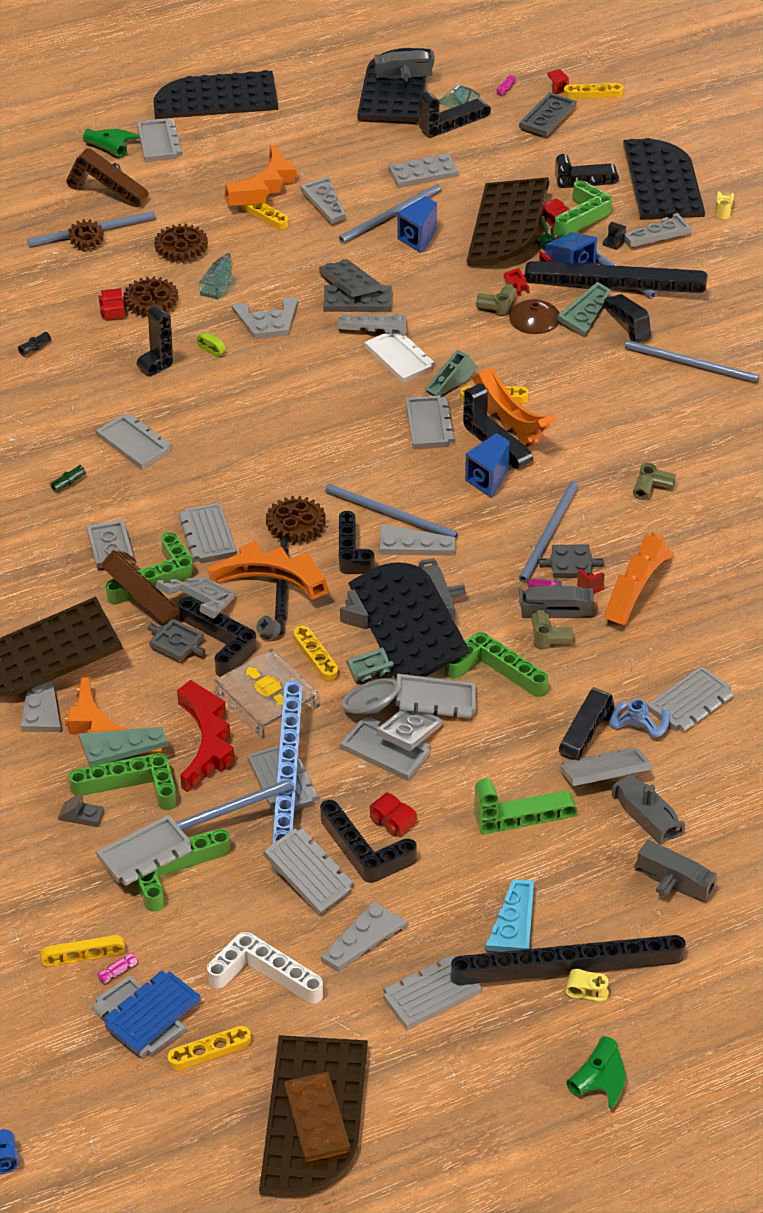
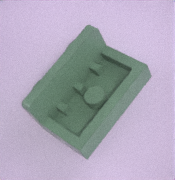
[346,647,394,683]

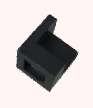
[602,221,626,250]

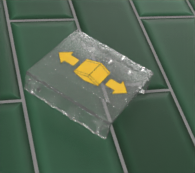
[215,648,320,739]

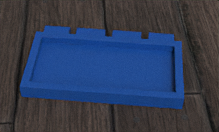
[103,970,201,1054]

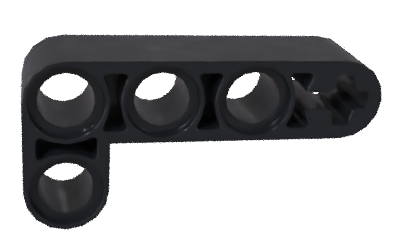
[555,154,619,188]
[604,294,651,343]
[136,306,173,376]
[339,511,375,574]
[559,687,614,761]

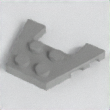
[232,297,298,339]
[155,577,235,618]

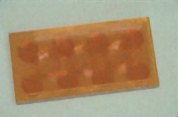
[284,1072,351,1162]

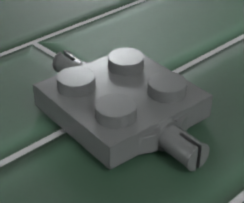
[539,544,604,578]
[148,619,206,662]

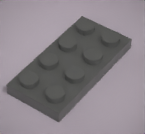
[519,92,577,137]
[319,259,381,297]
[323,285,392,312]

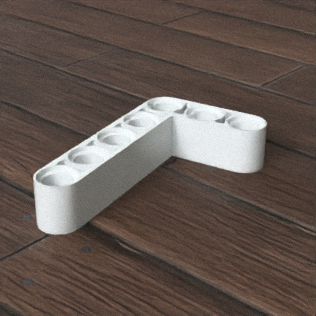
[207,932,323,1004]

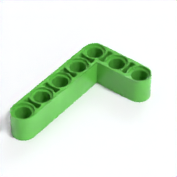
[553,181,613,237]
[106,532,194,605]
[445,632,548,697]
[69,753,177,810]
[474,779,577,834]
[135,829,231,912]

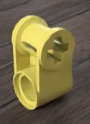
[716,191,734,219]
[565,969,609,1002]

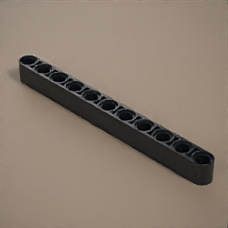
[524,261,708,293]
[450,935,686,985]

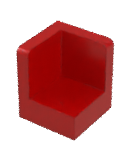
[547,69,569,94]
[577,569,605,595]

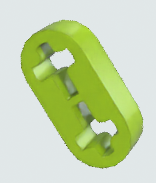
[196,332,226,356]

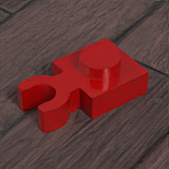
[503,268,529,296]

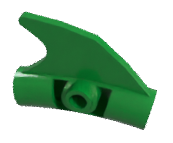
[83,129,140,158]
[566,1036,626,1109]

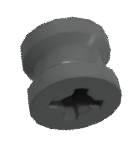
[256,616,281,639]

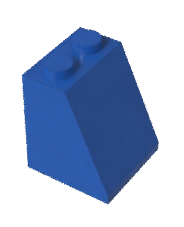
[397,196,437,253]
[545,232,597,264]
[465,433,510,498]

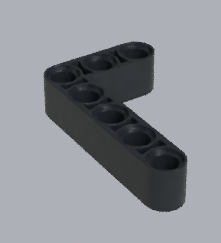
[419,91,491,138]
[463,383,533,469]
[178,597,257,677]
[320,800,417,883]

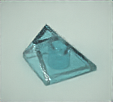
[439,85,480,108]

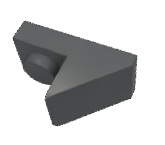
[340,590,368,629]
[58,793,104,827]

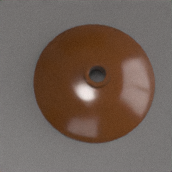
[509,299,560,334]

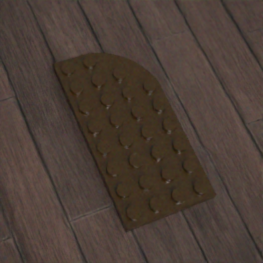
[467,177,550,266]
[0,596,123,697]
[259,1035,368,1197]

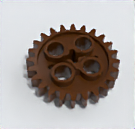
[154,224,208,262]
[123,276,178,317]
[266,496,326,543]

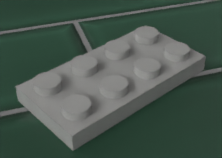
[388,153,459,188]

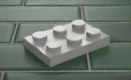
[87,520,134,569]
[376,708,442,751]

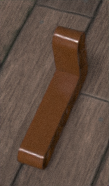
[66,148,149,207]
[100,550,181,625]

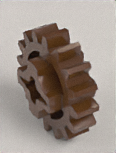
[68,219,104,250]

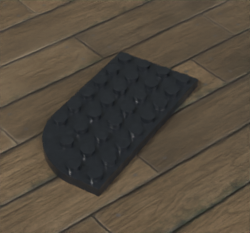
[357,48,431,123]
[153,70,278,119]
[623,138,705,220]
[348,562,470,679]

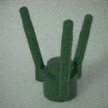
[535,216,555,250]

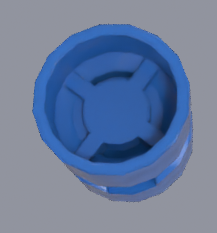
[0,1129,19,1174]

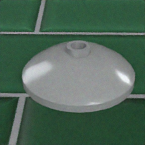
[342,678,399,715]

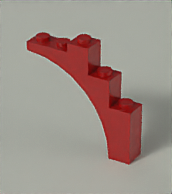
[177,679,235,792]

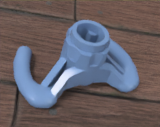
[610,699,670,738]

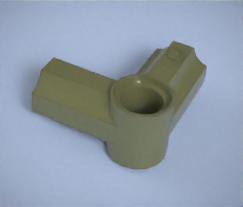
[476,284,517,315]
[633,463,676,500]
[531,610,573,649]

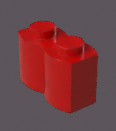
[542,198,570,228]
[98,288,125,320]
[369,792,417,836]

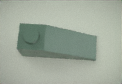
[425,350,478,396]

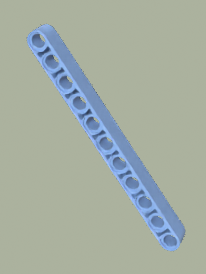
[271,680,302,875]

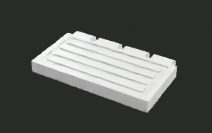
[365,330,436,384]

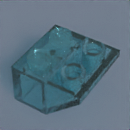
[199,253,233,300]

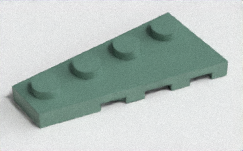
[557,282,611,337]
[79,727,168,767]

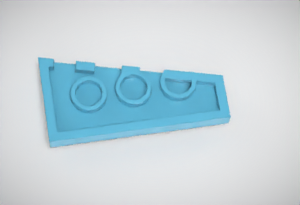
[485,879,534,952]

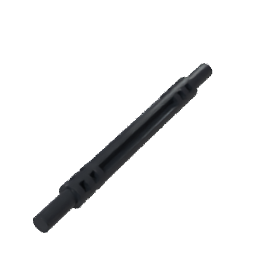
[275,536,289,634]

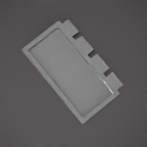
[137,118,182,163]
[405,395,455,449]
[96,414,173,470]
[178,503,237,564]
[647,666,734,733]
[395,674,476,719]
[340,716,431,781]
[247,745,319,817]
[560,747,651,786]
[96,815,192,886]
[263,828,354,915]
[383,955,482,1031]
[92,975,186,1058]

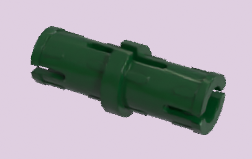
[50,465,86,493]

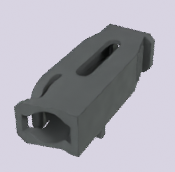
[374,50,435,81]
[418,558,466,621]
[519,578,594,618]
[612,774,685,845]
[634,840,717,902]

